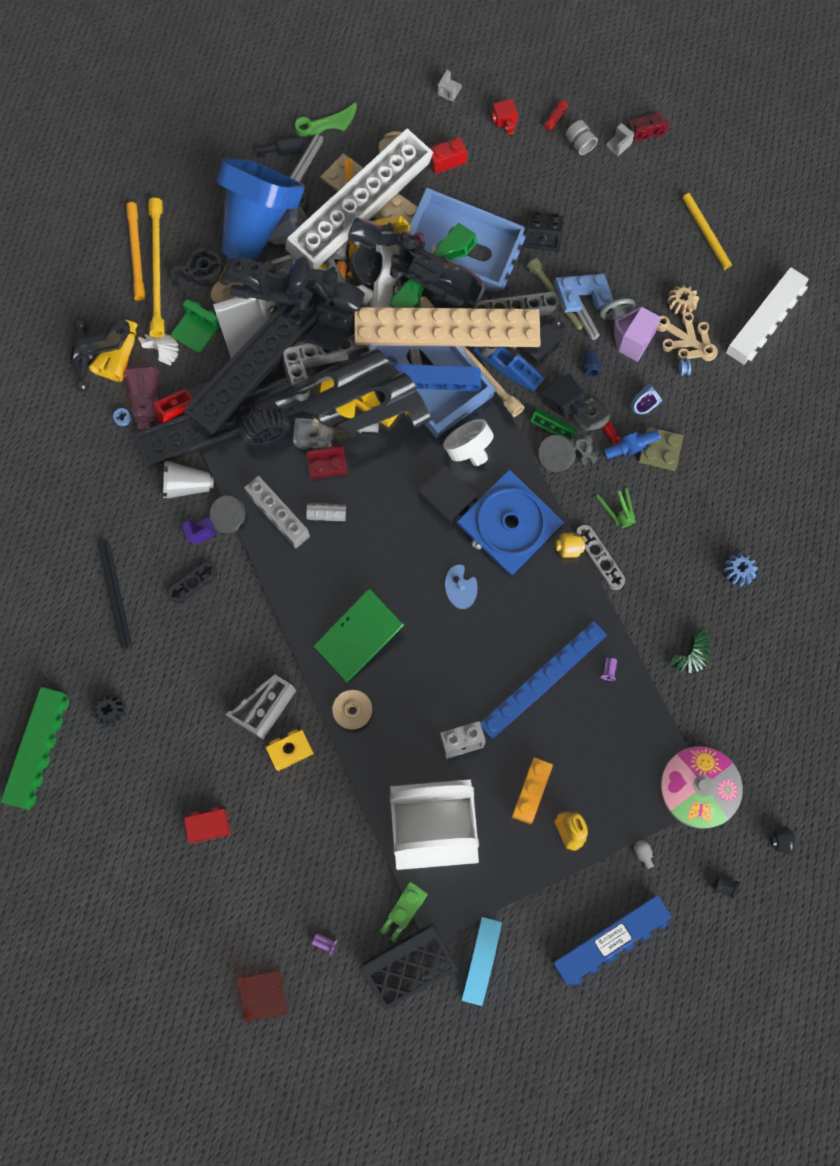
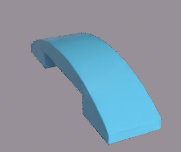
[462,917,502,1006]

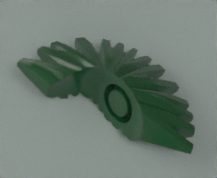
[668,627,713,673]

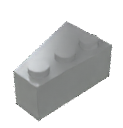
[226,675,296,740]

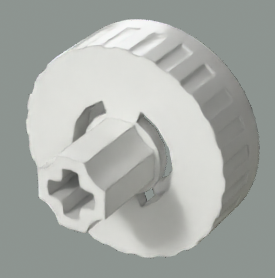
[443,419,493,466]

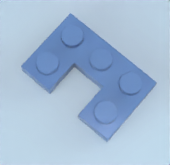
[554,274,614,313]

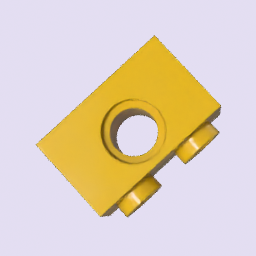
[266,729,314,771]

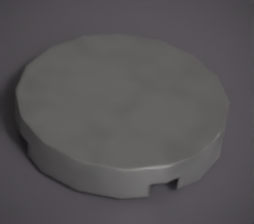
[539,435,576,472]
[210,496,246,533]

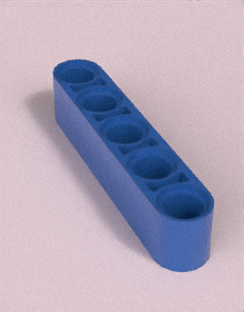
[392,364,481,391]

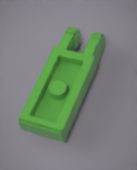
[381,882,428,942]

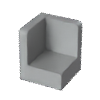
[438,70,462,102]
[606,123,634,156]

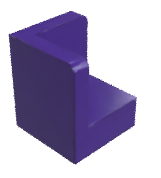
[182,518,216,544]

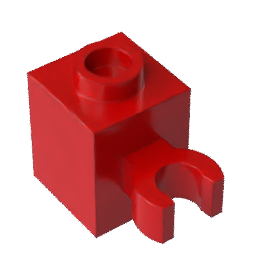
[490,99,518,135]

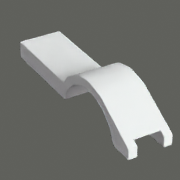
[373,244,396,308]

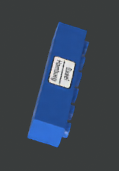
[552,895,672,987]

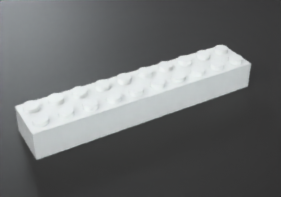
[285,129,433,269]

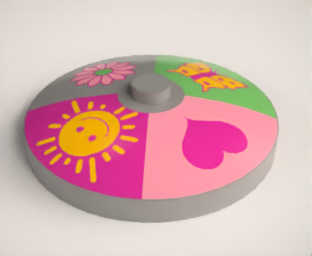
[660,747,743,829]

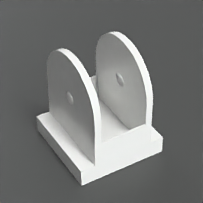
[390,780,479,870]

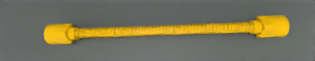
[148,198,165,337]

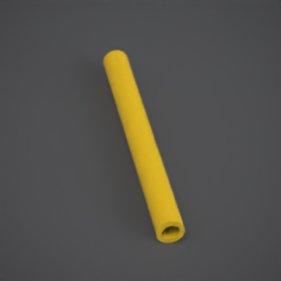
[682,193,732,270]

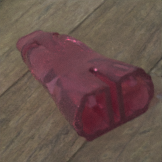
[124,367,159,432]

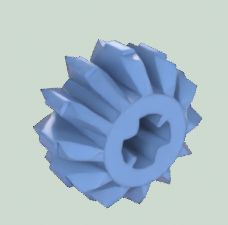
[724,553,758,586]

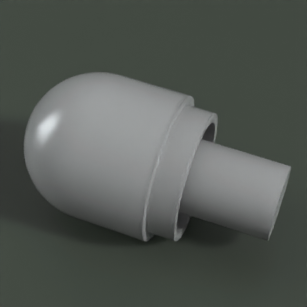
[634,840,654,869]

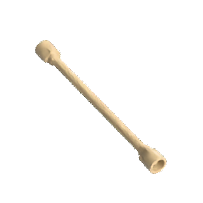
[420,296,524,417]

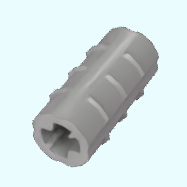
[307,502,346,522]

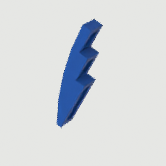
[473,346,544,392]

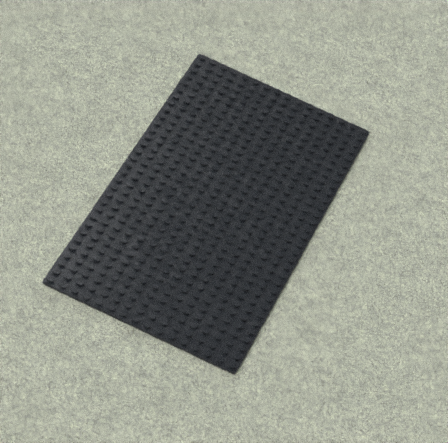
[188,288,688,945]

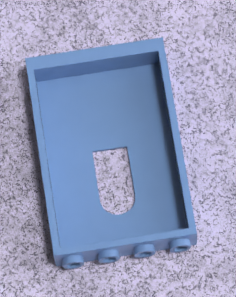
[399,188,526,294]
[368,306,495,438]

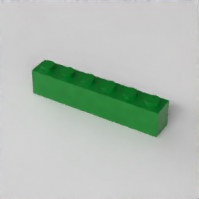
[1,687,69,810]

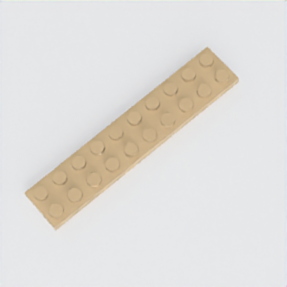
[355,307,541,347]

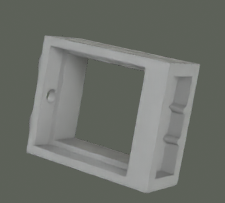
[440,721,486,759]

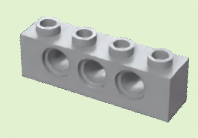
[244,476,310,549]

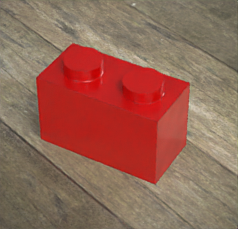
[429,137,467,174]
[184,807,231,843]

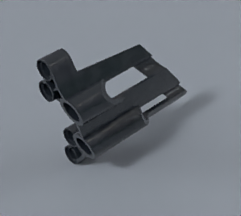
[265,347,431,433]

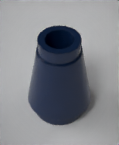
[583,349,601,377]

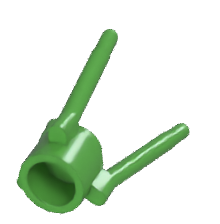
[596,488,636,528]

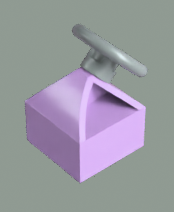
[600,298,661,362]

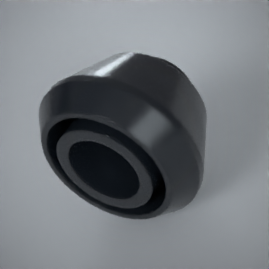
[770,826,795,854]

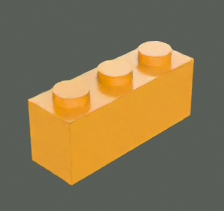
[512,758,553,824]

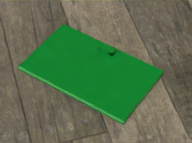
[314,589,404,683]

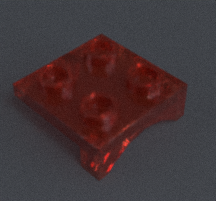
[237,970,287,1022]

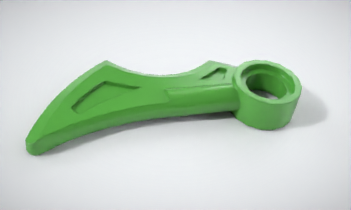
[295,103,357,137]

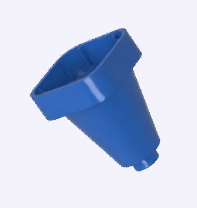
[216,158,305,263]

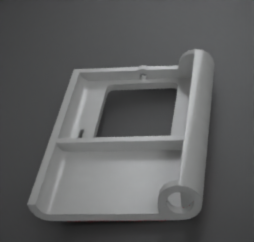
[213,282,325,358]

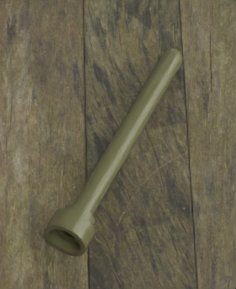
[526,258,583,330]

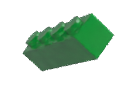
[530,409,578,439]

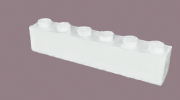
[726,267,809,365]

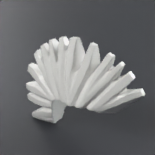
[138,333,179,365]

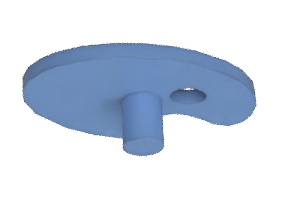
[445,565,478,609]

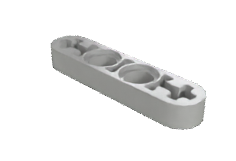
[576,525,625,590]

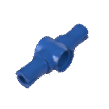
[604,429,661,459]

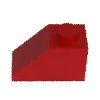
[153,388,194,424]

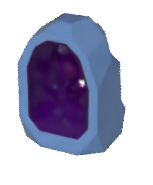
[631,384,662,414]

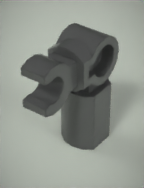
[570,434,597,465]

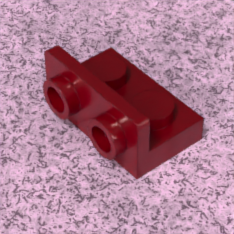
[628,112,669,141]
[306,445,348,479]

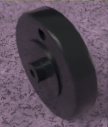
[350,246,383,288]

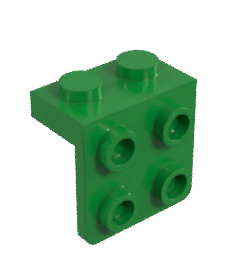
[171,299,220,353]

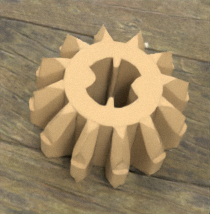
[667,284,699,316]

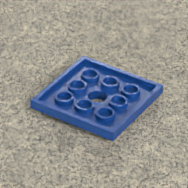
[457,470,564,576]

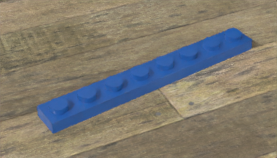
[480,621,607,740]

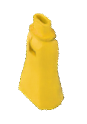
[89,320,138,382]
[554,811,588,850]

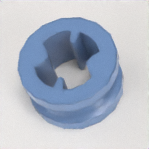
[678,359,691,376]
[113,408,131,427]

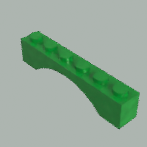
[389,223,477,308]

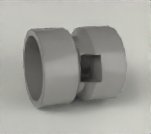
[566,120,598,155]

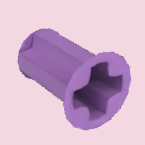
[601,658,617,681]
[312,933,337,955]

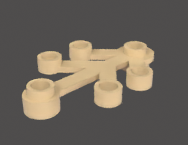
[657,312,718,361]

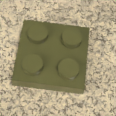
[639,427,684,471]

